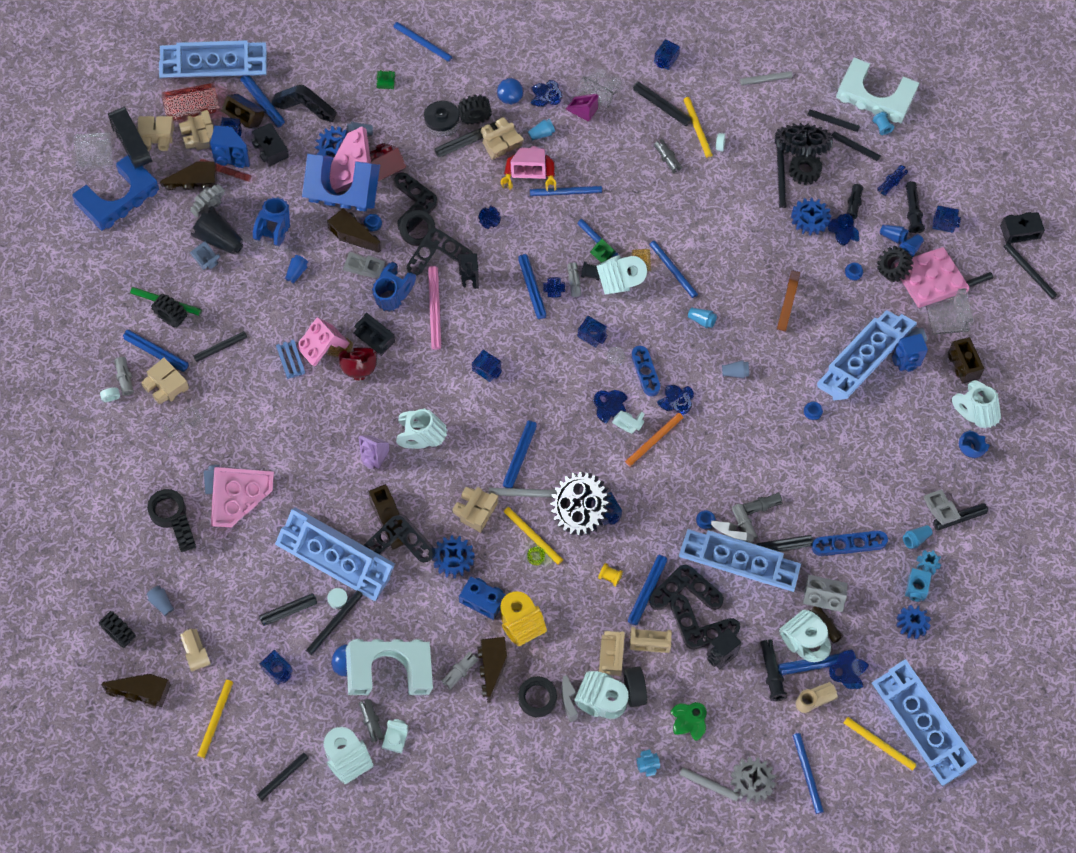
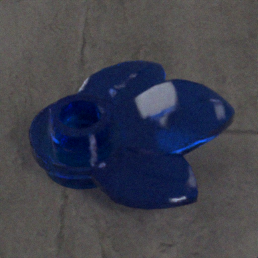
[530,80,562,107]
[828,214,860,246]
[657,385,694,415]
[593,390,628,424]
[829,650,869,689]

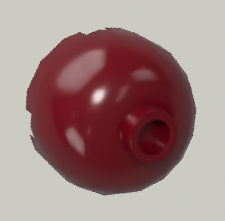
[338,347,377,381]

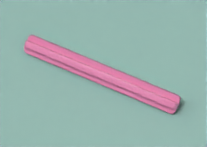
[428,266,441,350]

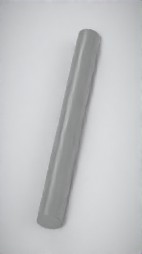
[489,488,558,498]

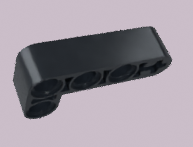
[108,106,152,169]

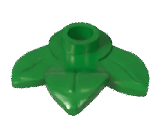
[670,702,707,741]

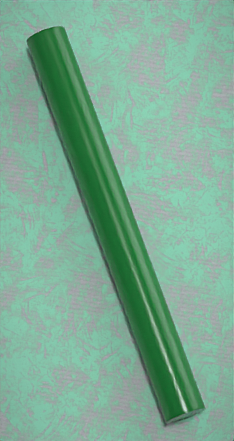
[130,287,202,316]

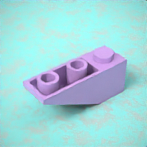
[359,435,389,469]

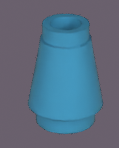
[528,119,555,141]
[688,307,717,328]
[903,525,933,549]

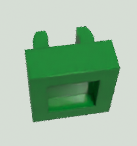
[376,70,395,89]
[590,239,616,263]

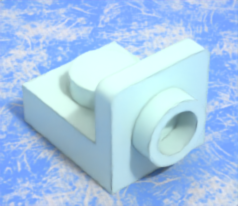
[612,411,645,434]
[382,719,409,753]

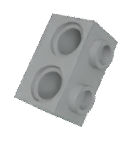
[803,575,848,612]

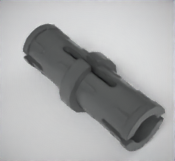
[654,139,682,173]
[742,492,783,516]
[358,699,384,742]

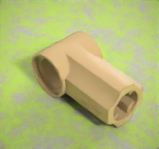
[180,629,211,672]
[795,682,838,713]

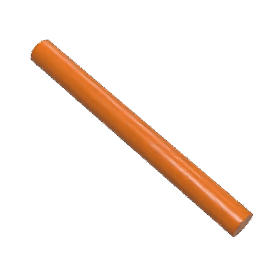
[625,413,683,467]

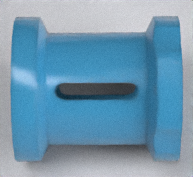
[873,112,895,135]

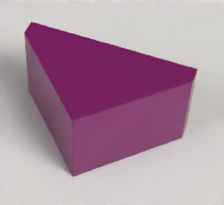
[566,94,599,122]

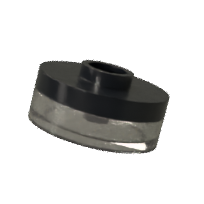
[424,101,460,137]

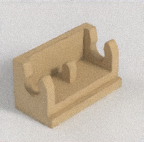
[629,627,672,653]
[599,631,625,676]

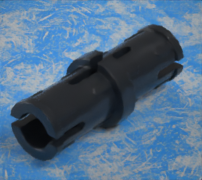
[846,184,864,220]

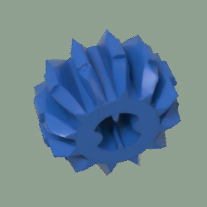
[896,605,931,639]

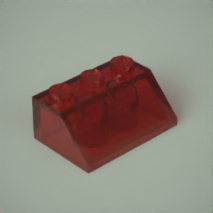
[161,82,220,121]

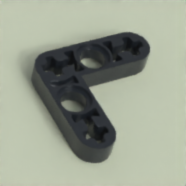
[271,85,337,122]
[394,172,438,233]
[406,228,473,276]
[364,514,436,563]
[649,564,724,610]
[670,594,740,650]

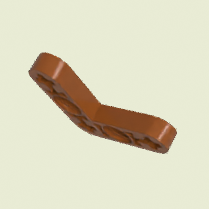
[777,270,800,332]

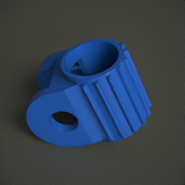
[253,197,290,246]
[372,262,416,312]

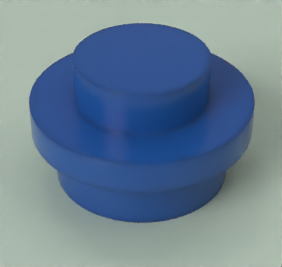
[364,214,382,232]
[845,262,863,280]
[803,402,823,420]
[696,510,716,530]

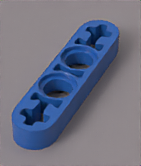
[812,531,888,556]

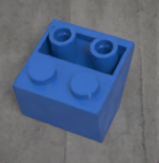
[210,126,250,168]

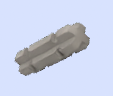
[567,262,581,297]

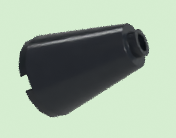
[191,206,244,254]

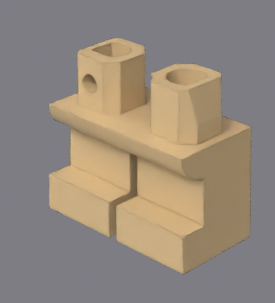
[179,110,214,151]
[138,116,175,151]
[481,117,524,160]
[141,358,189,405]
[453,486,498,533]

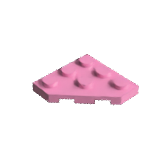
[330,127,371,193]
[211,467,274,528]

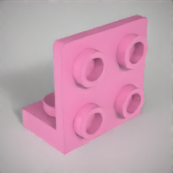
[296,317,350,366]

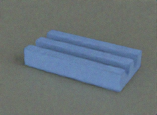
[276,340,305,379]

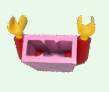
[501,146,556,191]

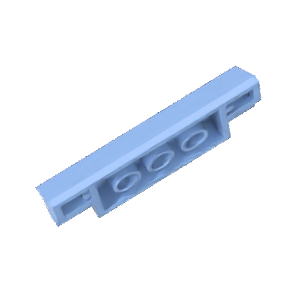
[159,40,267,79]
[817,310,917,400]
[275,507,395,601]
[679,529,801,592]
[872,659,977,787]

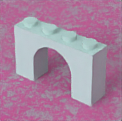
[836,57,919,124]
[346,639,433,695]

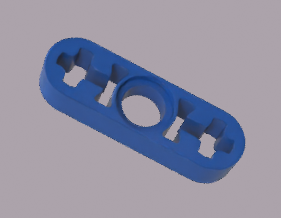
[631,346,660,396]

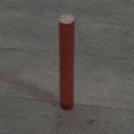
[199,158,251,182]

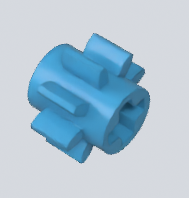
[916,550,941,575]
[636,749,660,777]

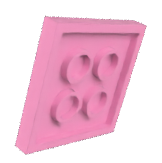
[894,247,969,308]

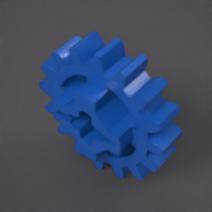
[315,126,349,161]
[791,197,831,236]
[432,535,475,578]

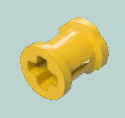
[598,563,623,587]

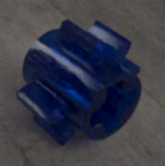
[478,205,501,230]
[543,277,565,298]

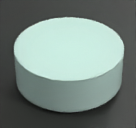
[716,133,726,151]
[100,387,120,402]
[327,588,348,609]

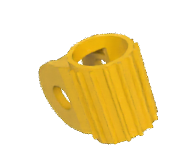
[501,591,547,646]

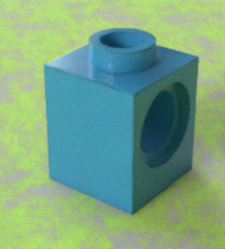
[905,568,932,602]

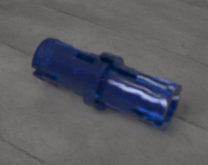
[877,165,908,196]

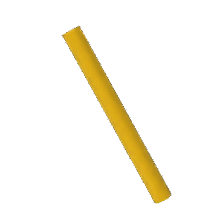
[683,97,713,158]
[504,507,563,565]
[197,679,233,759]
[844,717,917,771]

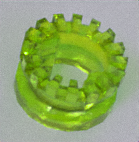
[527,546,545,566]

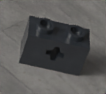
[251,123,289,166]
[1000,212,1045,244]
[707,628,742,670]

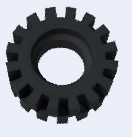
[458,94,492,125]
[789,154,822,185]
[877,246,914,282]
[151,294,188,328]
[170,514,197,552]
[98,611,136,648]

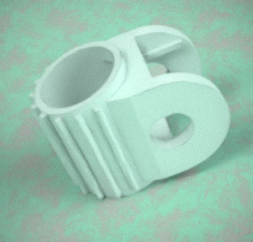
[597,255,647,294]
[952,380,1001,428]
[396,408,448,449]
[779,609,831,662]
[574,671,629,719]
[324,727,373,784]

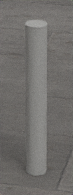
[740,71,792,86]
[680,768,740,801]

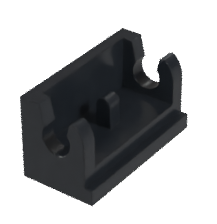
[459,253,479,289]
[353,312,395,356]

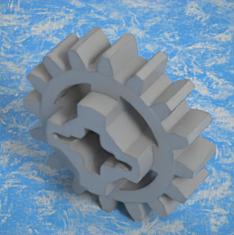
[190,184,225,218]
[730,757,776,803]

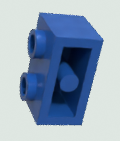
[892,333,928,372]
[459,576,506,620]

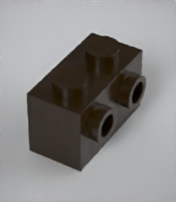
[221,94,266,129]
[948,337,985,384]

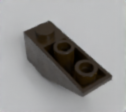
[160,161,217,190]
[327,208,381,253]
[368,484,411,550]
[477,637,507,703]
[102,674,171,709]

